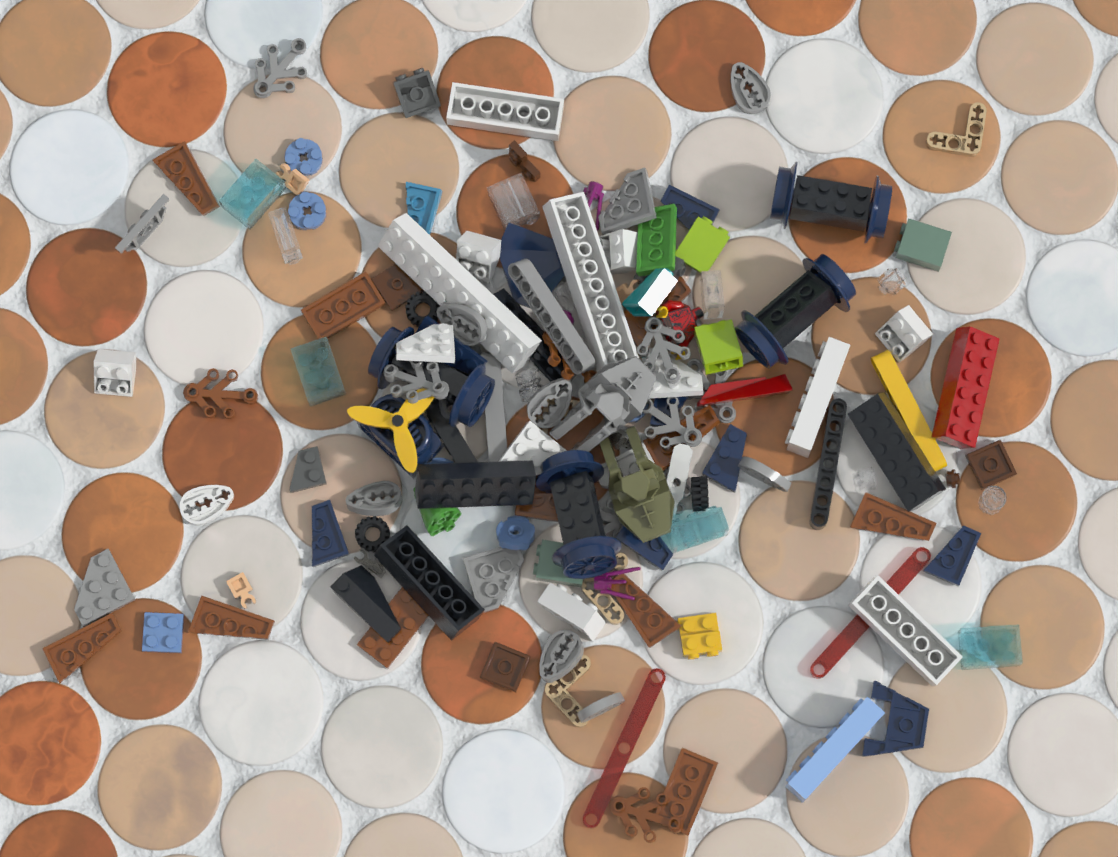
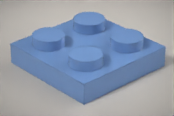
[142,612,184,653]

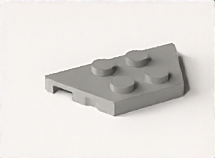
[115,194,169,253]

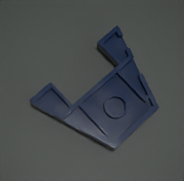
[862,681,929,757]

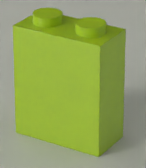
[675,216,730,276]
[694,319,743,375]

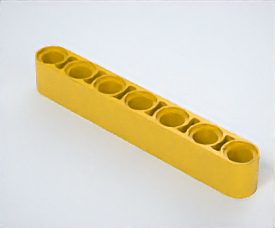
[870,350,947,472]

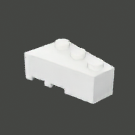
[537,583,606,641]

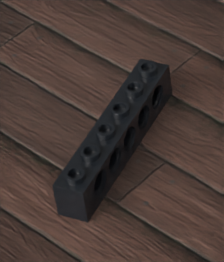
[493,288,577,389]

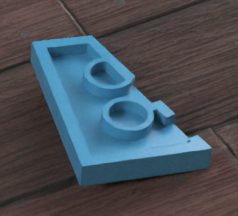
[406,182,443,235]

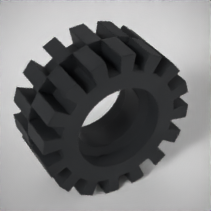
[405,291,440,327]
[691,476,709,512]
[355,516,390,553]

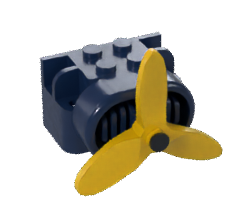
[347,388,445,479]

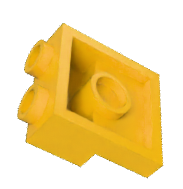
[678,613,722,660]

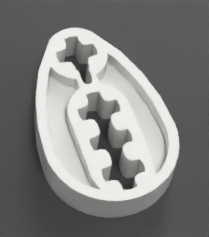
[180,485,234,526]

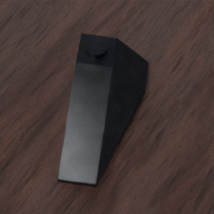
[330,565,401,643]

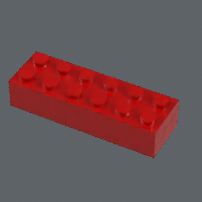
[932,326,1000,449]

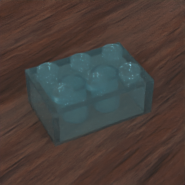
[219,159,287,230]
[290,337,346,407]
[666,506,729,553]
[958,624,1023,670]

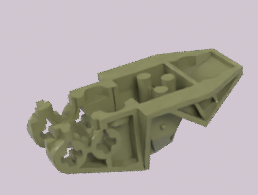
[600,425,675,543]

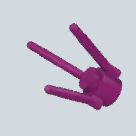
[583,181,604,231]
[594,567,641,600]

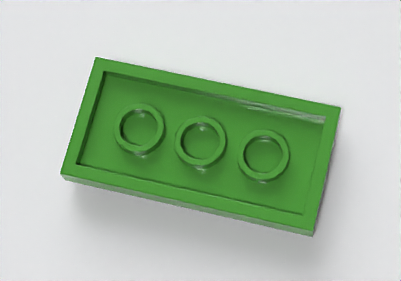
[636,204,677,276]

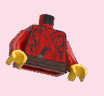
[655,300,704,360]

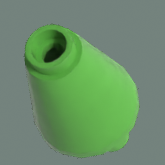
[413,487,462,536]

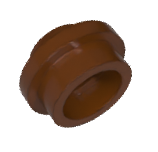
[946,469,960,488]

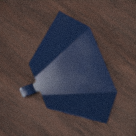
[500,222,565,309]

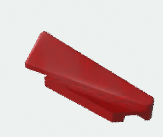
[696,374,793,407]

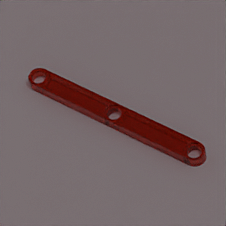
[810,547,931,679]
[582,668,666,829]

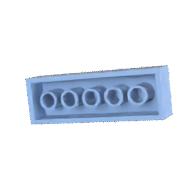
[785,697,885,803]

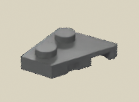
[290,446,327,493]

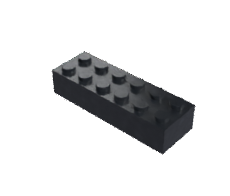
[848,392,946,512]
[415,460,536,509]
[374,525,485,641]

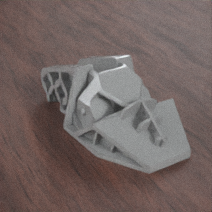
[549,356,656,452]

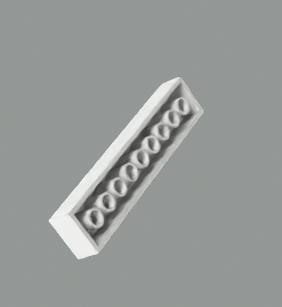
[542,192,639,372]
[378,213,542,374]

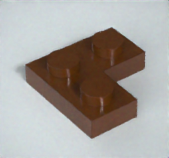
[509,140,540,182]

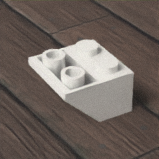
[599,229,638,274]
[456,231,501,283]
[875,305,933,363]
[94,349,136,397]

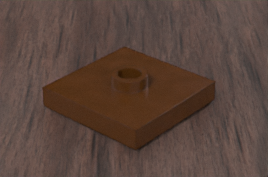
[371,264,424,311]
[965,439,1017,490]
[480,642,531,693]

